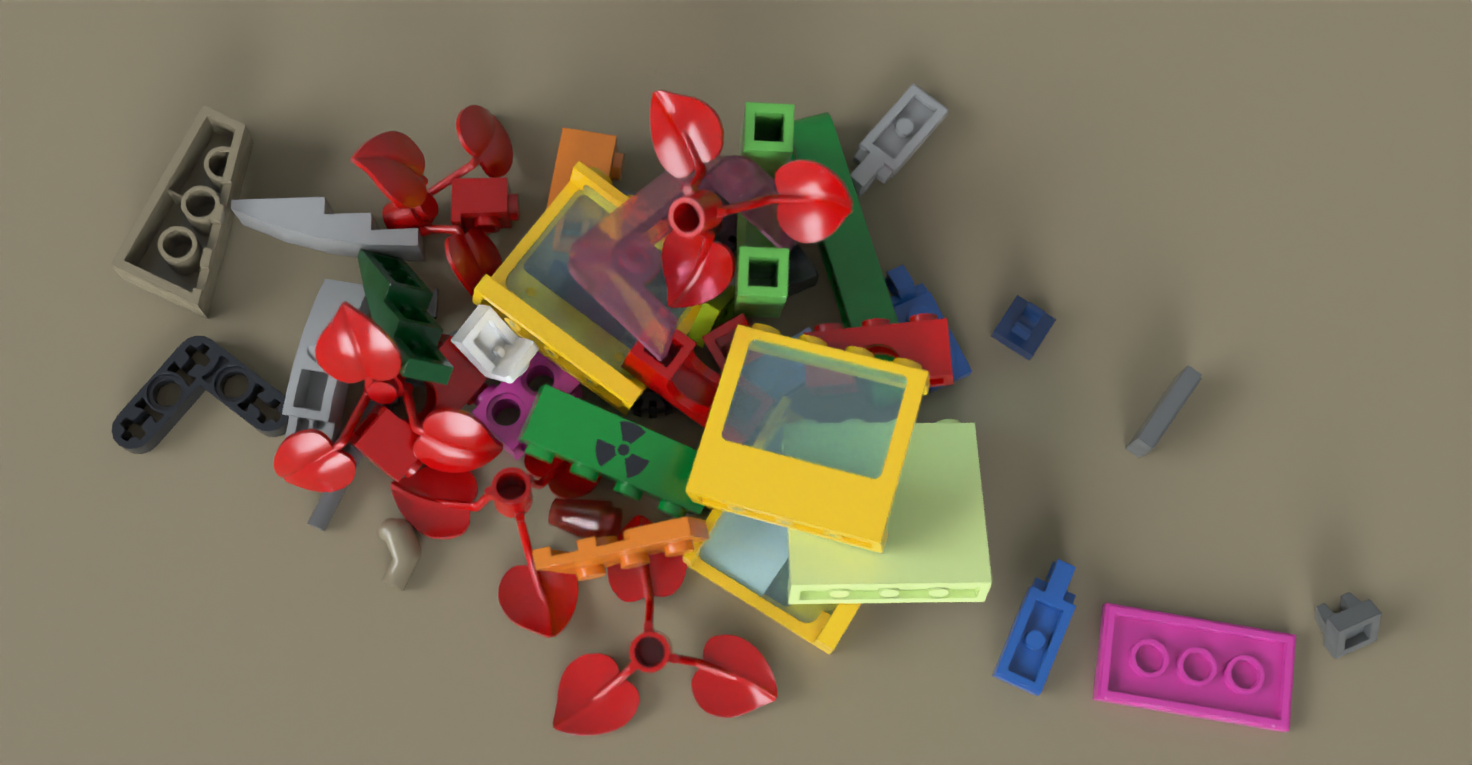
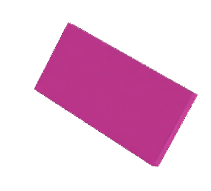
[1092,603,1296,732]

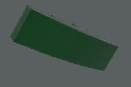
[357,248,454,385]

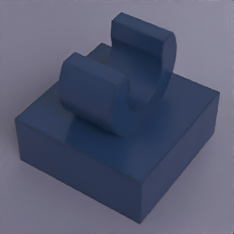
[991,295,1056,361]

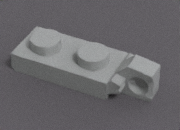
[850,84,949,197]

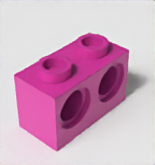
[472,351,583,461]

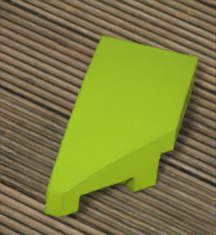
[688,286,747,348]

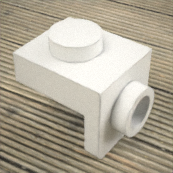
[450,304,539,383]

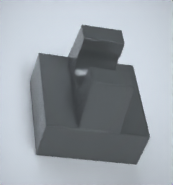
[1315,592,1382,659]

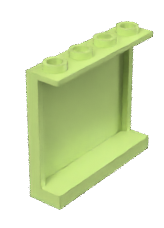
[782,419,992,604]

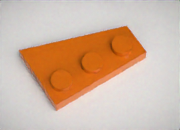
[532,516,709,581]

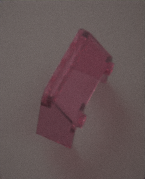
[568,155,796,361]

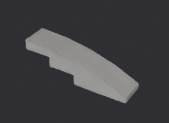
[231,197,425,261]

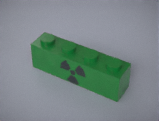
[517,384,704,518]

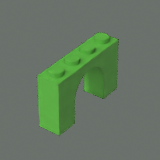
[733,102,795,318]

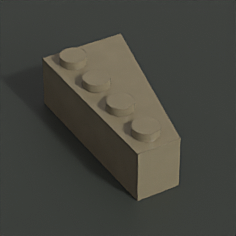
[110,104,253,319]

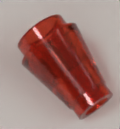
[548,498,623,539]

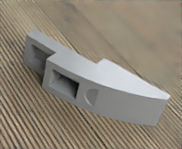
[282,279,369,443]

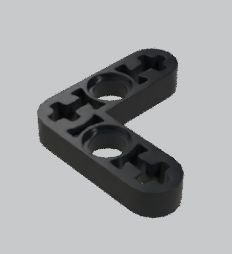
[111,336,289,454]

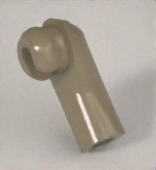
[379,518,421,591]

